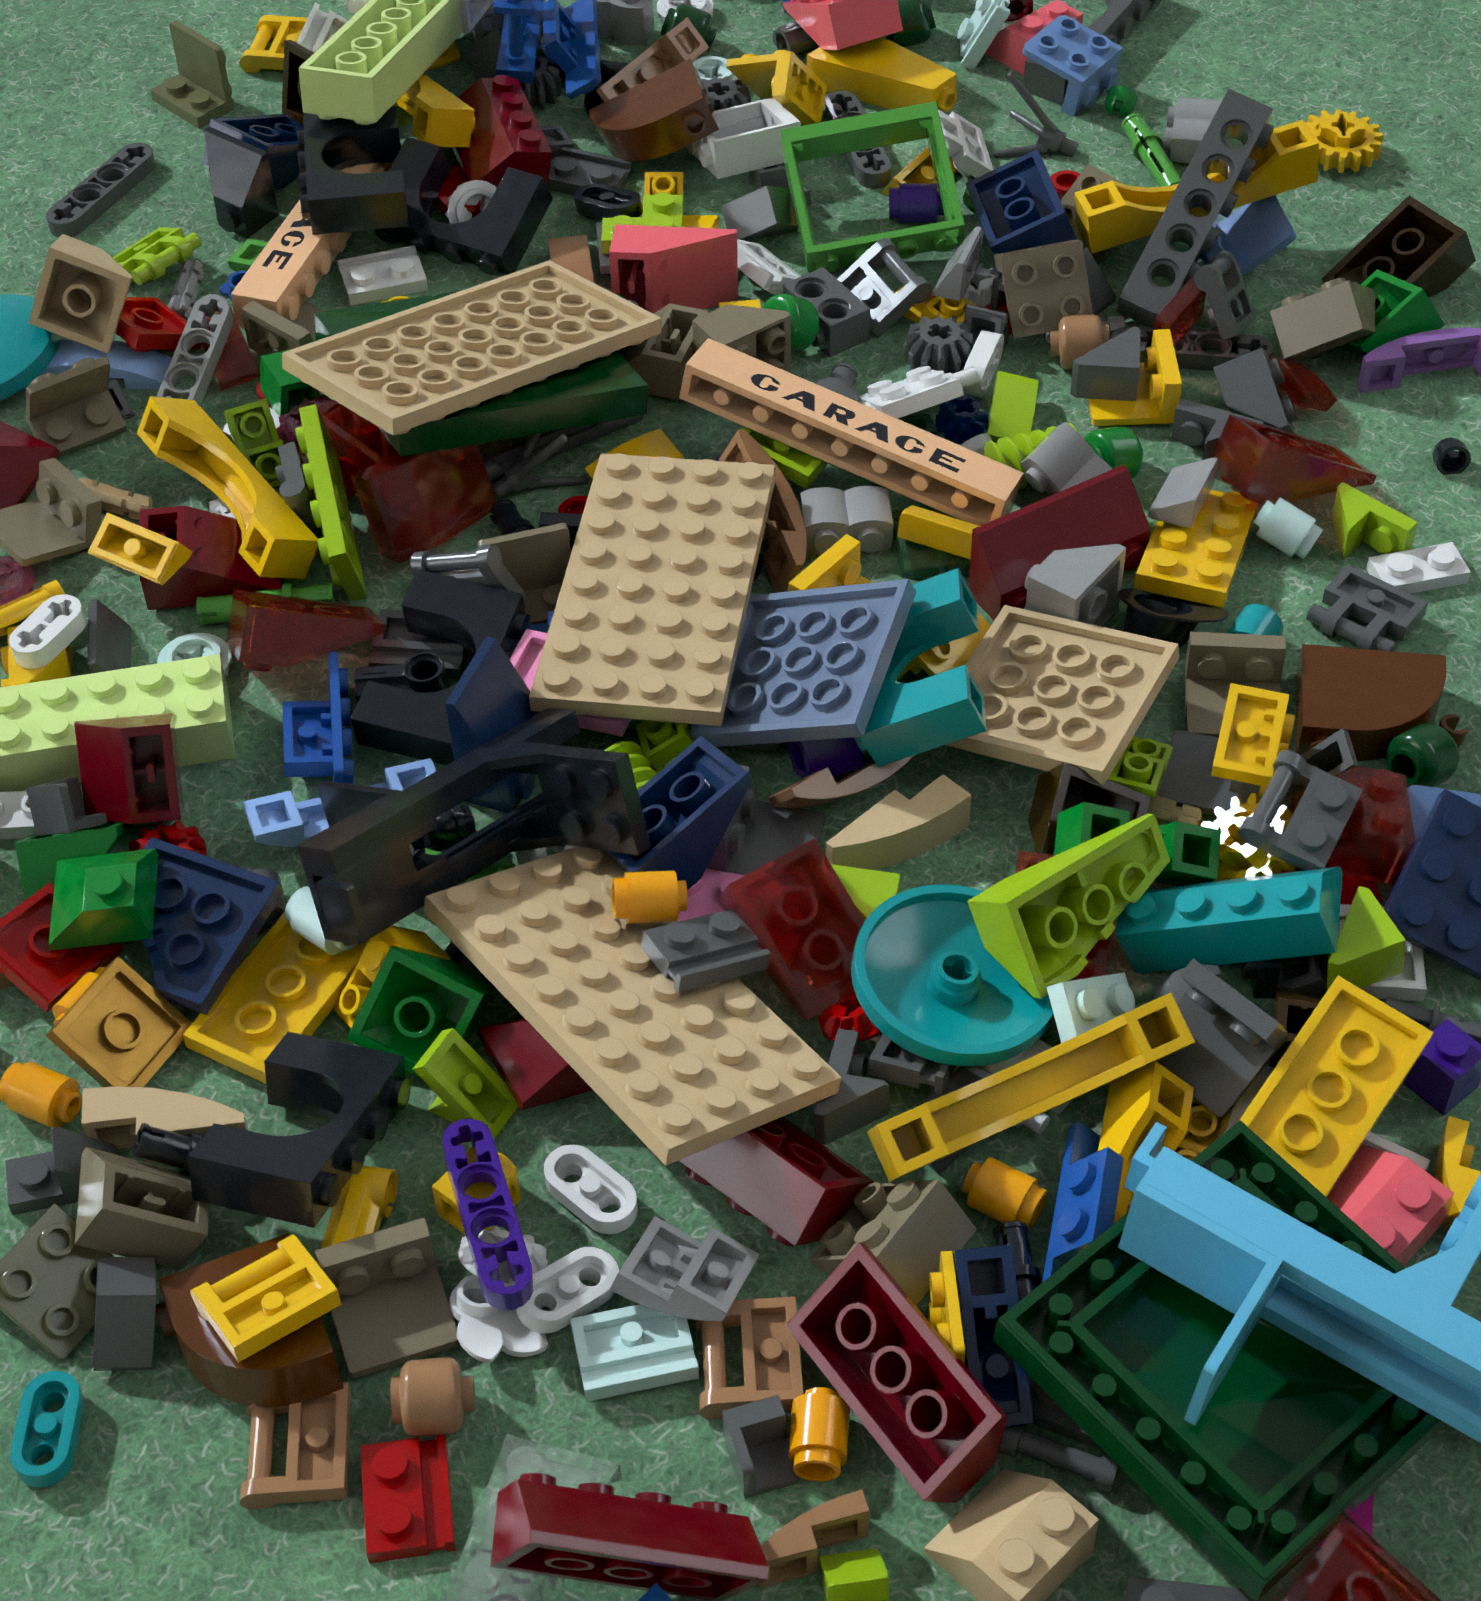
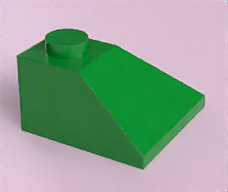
[1347,269,1445,352]
[15,822,128,900]
[49,848,158,951]
[346,946,496,1078]

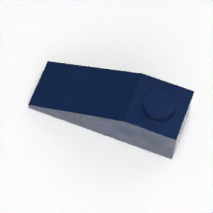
[952,1245,1034,1426]

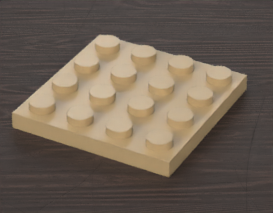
[946,605,1179,786]

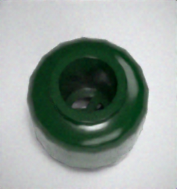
[885,0,936,47]
[661,3,717,51]
[1385,723,1459,789]

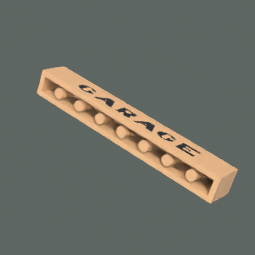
[231,129,403,329]
[679,338,1024,526]

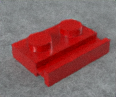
[360,1434,456,1563]

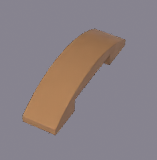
[596,17,709,102]
[719,430,807,593]
[768,755,914,808]

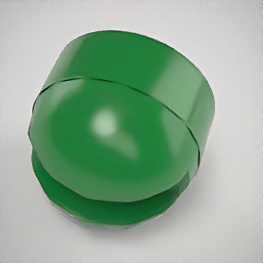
[1105,86,1138,118]

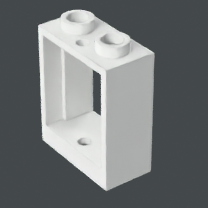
[687,97,801,179]

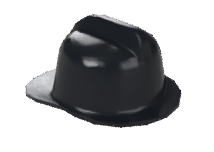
[1118,588,1228,647]

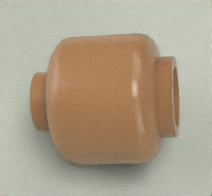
[1050,314,1109,370]
[390,1357,476,1437]

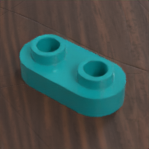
[10,1371,85,1487]

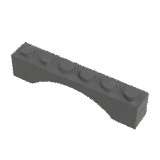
[1024,0,1161,104]

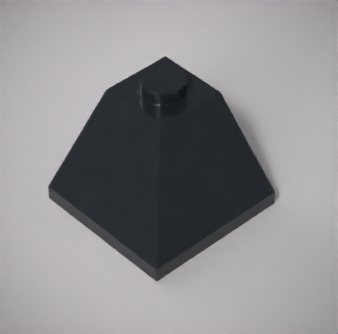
[204,126,279,239]

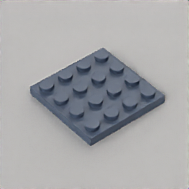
[689,579,916,747]

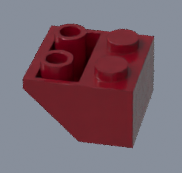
[74,713,184,824]

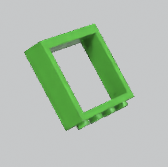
[780,101,965,273]

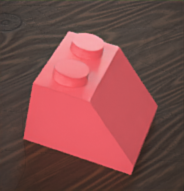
[985,0,1083,76]
[1327,1144,1454,1267]

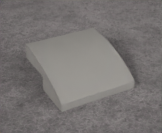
[610,1216,760,1322]

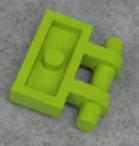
[112,227,202,285]

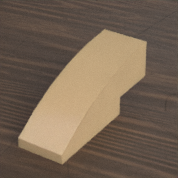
[826,774,972,870]
[81,1086,249,1163]

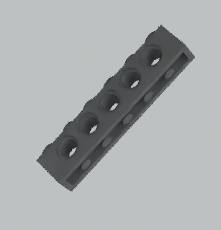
[1116,89,1275,329]

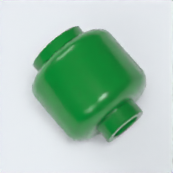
[762,294,820,352]
[1084,426,1143,479]

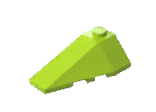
[967,814,1170,999]

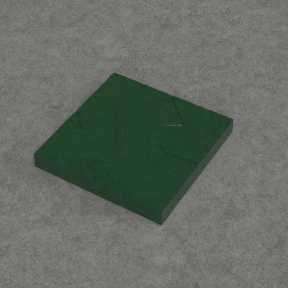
[314,290,648,457]
[993,1120,1446,1601]

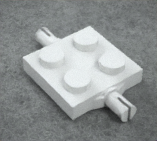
[858,366,980,419]

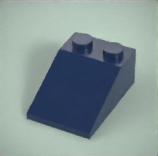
[202,114,304,189]
[965,149,1077,255]
[445,636,540,813]
[603,736,753,891]

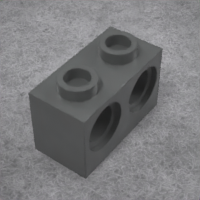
[783,267,870,357]

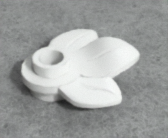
[449,1275,548,1363]

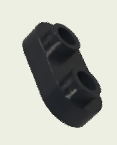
[574,183,643,220]

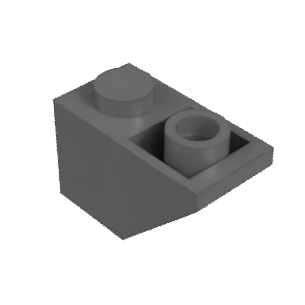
[1213,348,1299,438]

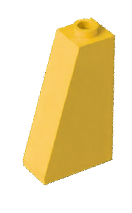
[807,37,957,112]

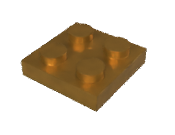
[45,956,192,1087]

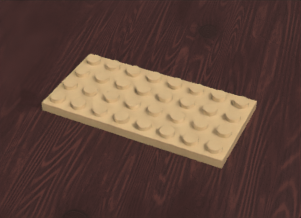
[282,260,662,435]
[529,453,776,726]
[424,846,842,1166]

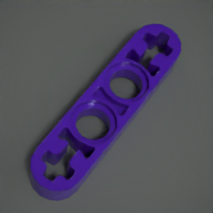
[443,1119,533,1310]

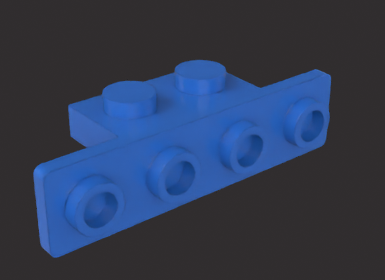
[541,0,601,100]
[282,651,354,784]
[1042,1122,1124,1282]

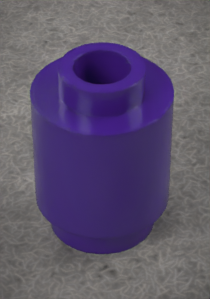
[889,183,944,223]

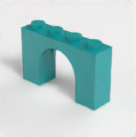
[855,568,987,767]

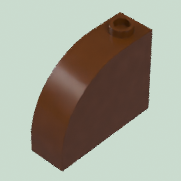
[589,59,719,161]
[1296,644,1446,761]
[156,1233,344,1407]

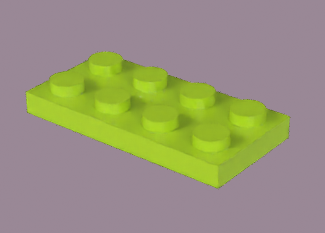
[295,404,367,601]

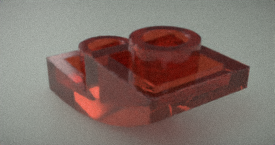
[202,307,260,390]
[1267,354,1337,412]

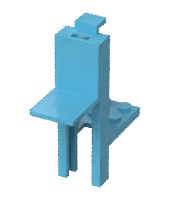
[1118,1122,1481,1443]

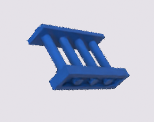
[493,0,546,84]

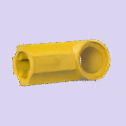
[321,1165,398,1248]

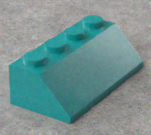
[1116,866,1343,973]

